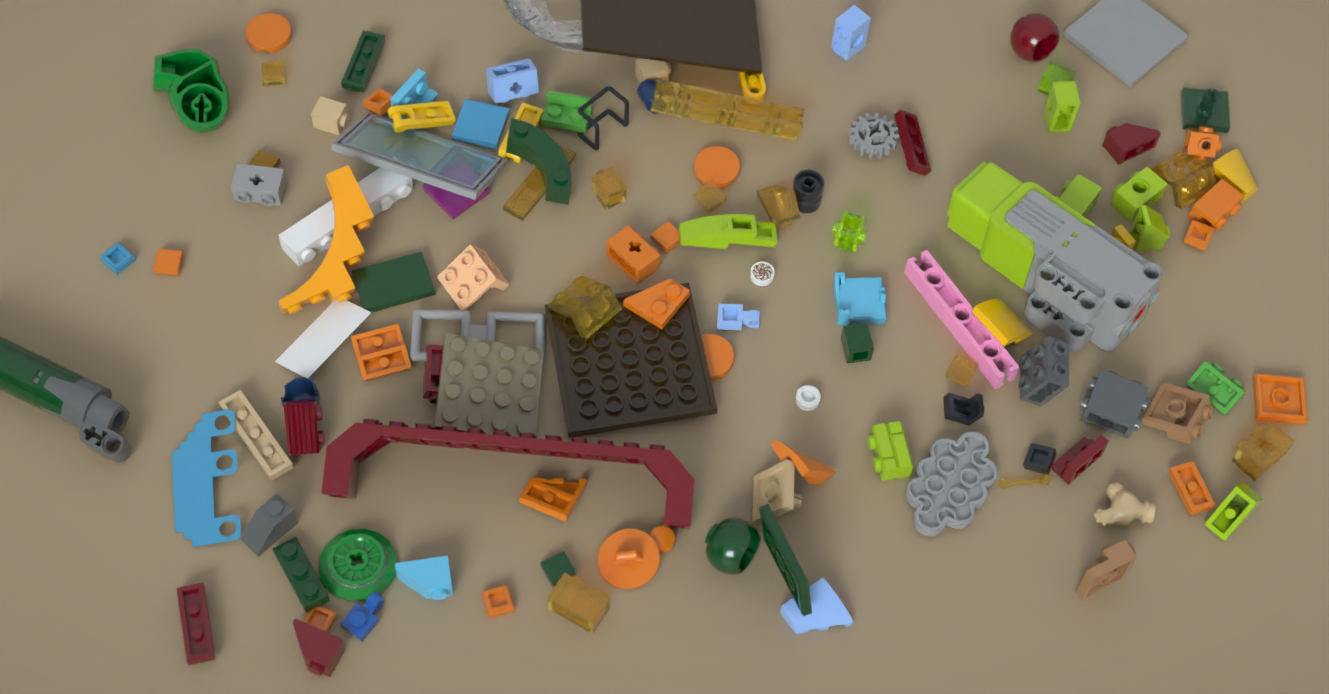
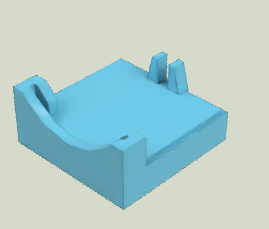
[833,272,887,325]

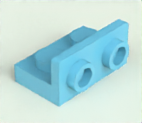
[390,68,438,119]

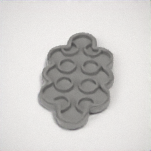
[905,431,998,536]

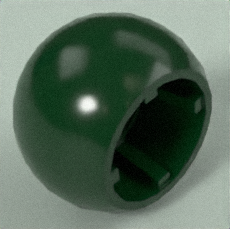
[705,517,761,575]

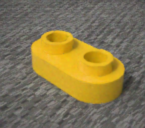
[738,72,766,102]

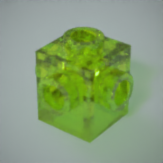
[831,211,867,252]

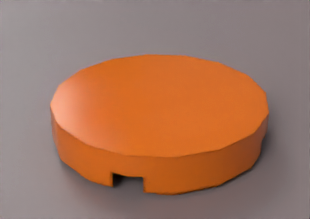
[246,13,292,53]
[693,146,740,189]
[701,334,734,381]

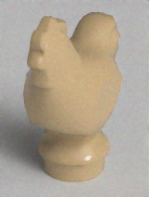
[1094,482,1156,526]

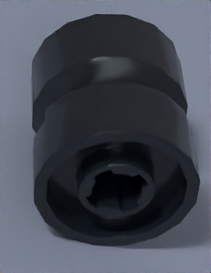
[791,170,824,213]

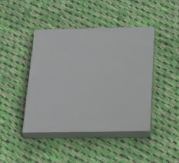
[1063,0,1189,88]

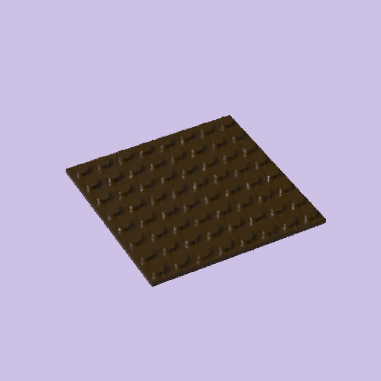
[581,0,762,74]

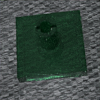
[1180,88,1230,133]

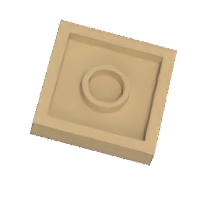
[752,459,802,525]

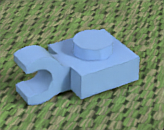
[717,303,760,330]

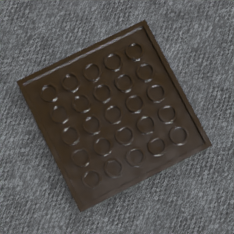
[545,282,718,438]

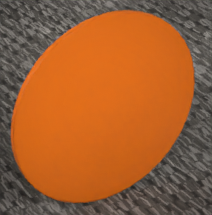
[598,529,660,589]

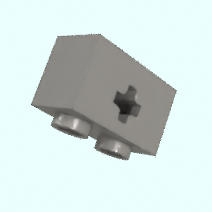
[231,163,287,206]

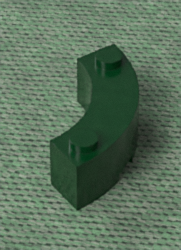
[506,118,572,205]

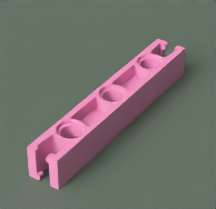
[904,250,1019,390]

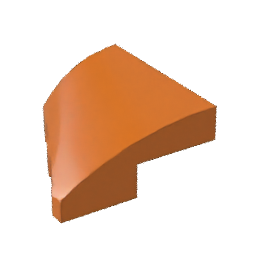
[770,440,836,485]

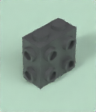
[1019,336,1069,406]
[1080,369,1150,439]

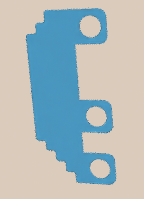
[172,409,241,547]

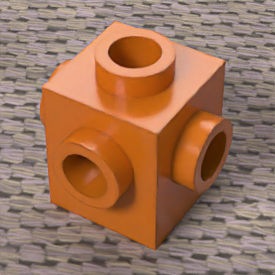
[1183,126,1221,161]

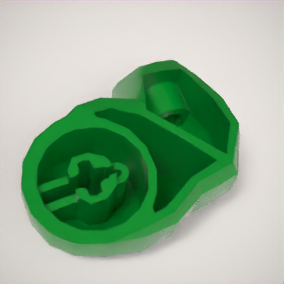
[153,49,229,133]

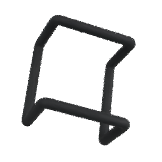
[578,86,629,150]

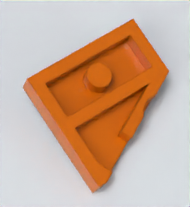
[623,278,690,329]
[519,478,587,522]

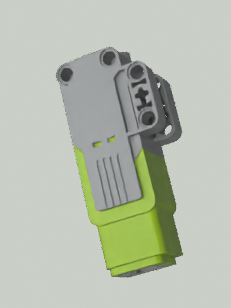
[947,161,1163,352]

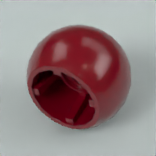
[1010,13,1060,62]

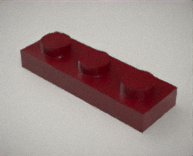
[894,109,931,176]
[176,582,216,665]

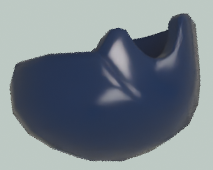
[281,377,320,408]

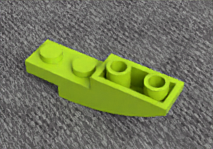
[679,214,778,249]

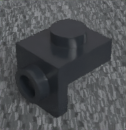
[943,393,984,426]

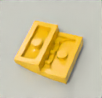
[972,298,1033,346]

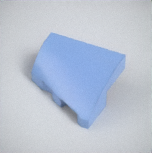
[780,577,853,634]

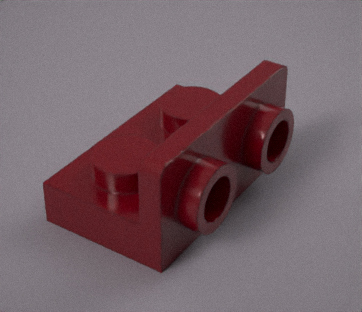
[1051,435,1109,485]

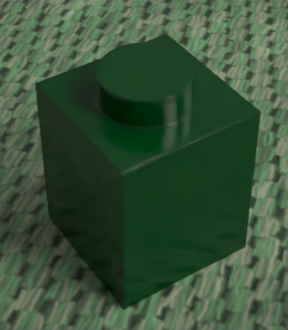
[841,323,874,364]

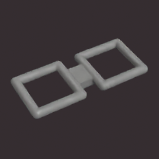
[410,309,545,363]

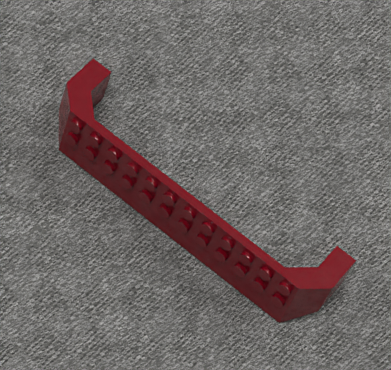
[321,419,694,529]

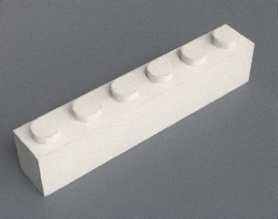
[279,167,414,266]

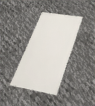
[275,300,371,378]

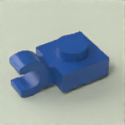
[340,591,385,642]

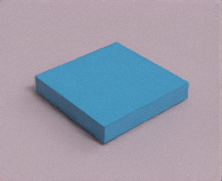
[452,99,510,149]

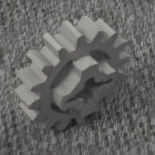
[848,112,899,159]

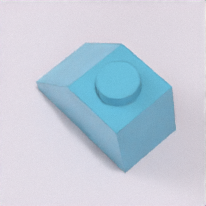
[395,556,453,600]

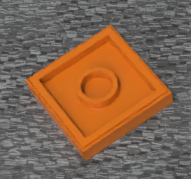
[1252,373,1308,425]

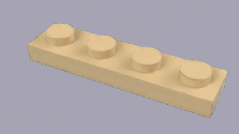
[218,390,293,481]

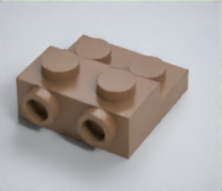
[1142,382,1214,445]
[1076,540,1137,600]

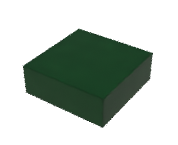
[540,551,576,587]

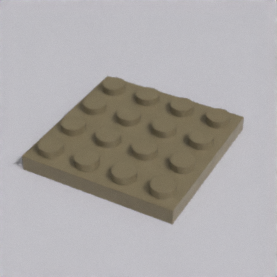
[434,333,544,437]

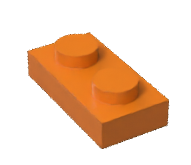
[1168,461,1215,516]

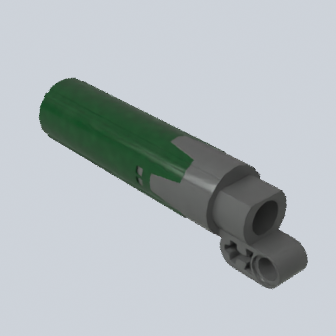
[0,336,131,463]

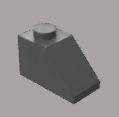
[240,493,298,557]

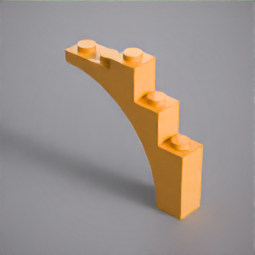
[278,165,374,315]

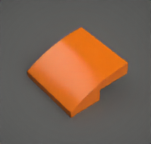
[350,324,412,382]

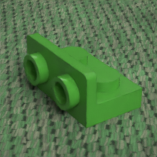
[541,91,592,133]
[1186,361,1245,416]

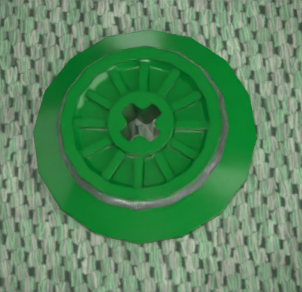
[319,529,397,601]

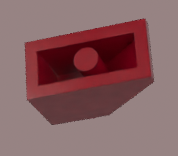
[1102,123,1161,165]
[293,618,346,677]

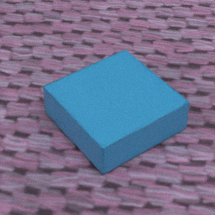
[100,242,136,275]

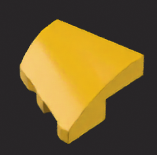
[1209,148,1258,204]

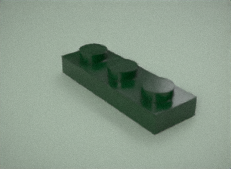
[341,30,385,93]
[272,537,330,613]

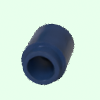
[637,80,668,114]

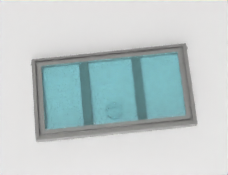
[331,111,508,200]

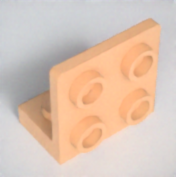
[437,244,510,310]

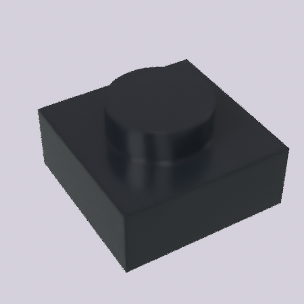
[1023,443,1057,475]

